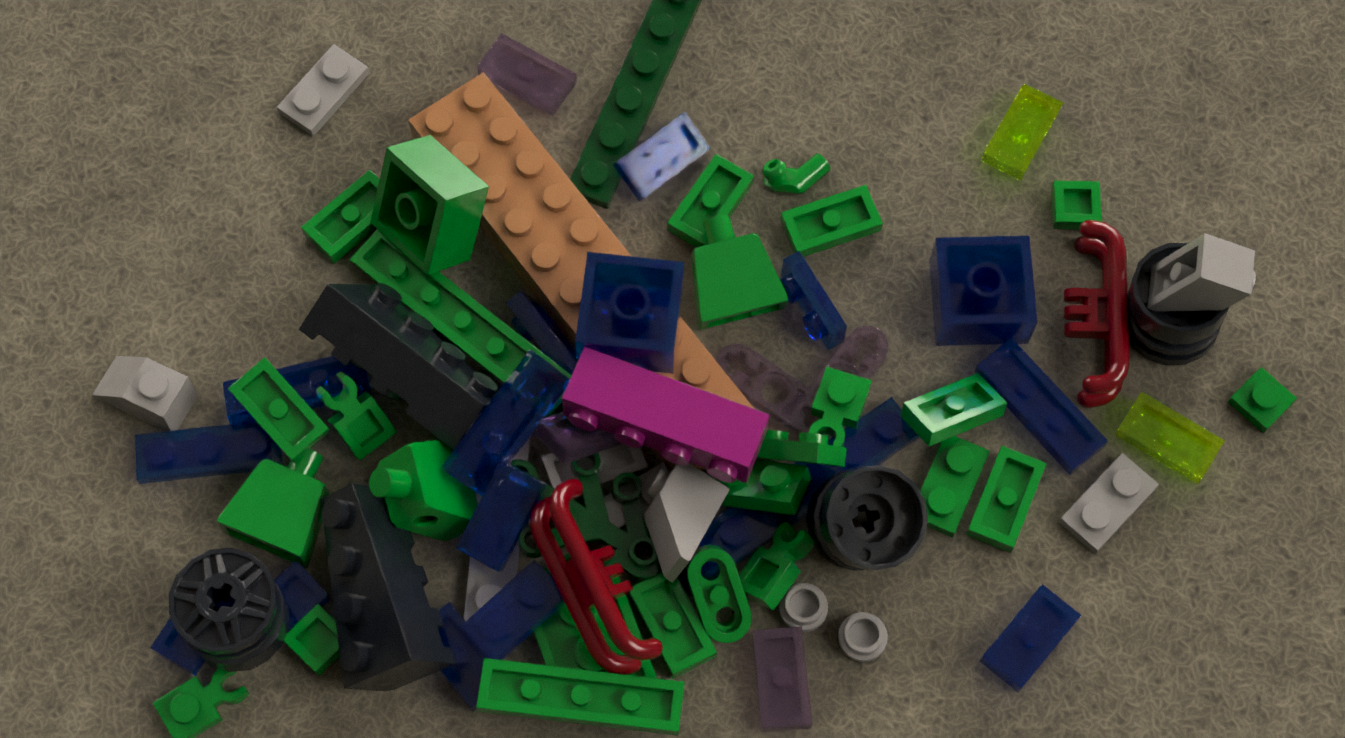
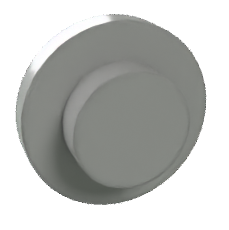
[779,583,828,632]
[838,612,888,662]

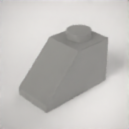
[1147,233,1256,311]
[92,356,198,435]
[644,463,730,582]

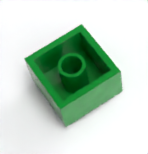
[370,135,489,275]

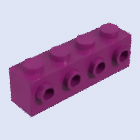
[562,346,770,483]

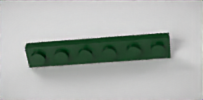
[570,0,702,209]

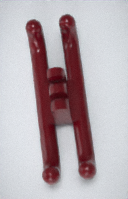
[1064,220,1130,408]
[530,479,663,675]

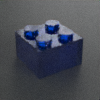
[929,236,1038,346]
[575,252,685,374]

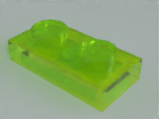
[981,83,1063,181]
[1115,391,1225,484]

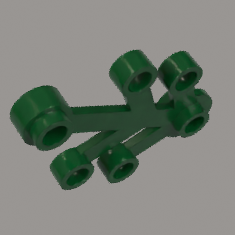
[498,447,662,579]

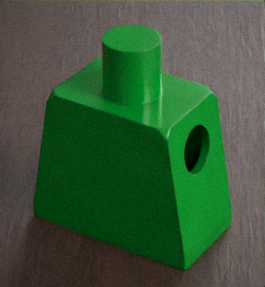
[691,215,788,331]
[369,440,483,541]
[217,449,330,569]

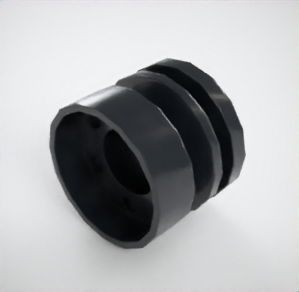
[1128,243,1229,365]
[806,465,928,571]
[169,548,289,672]

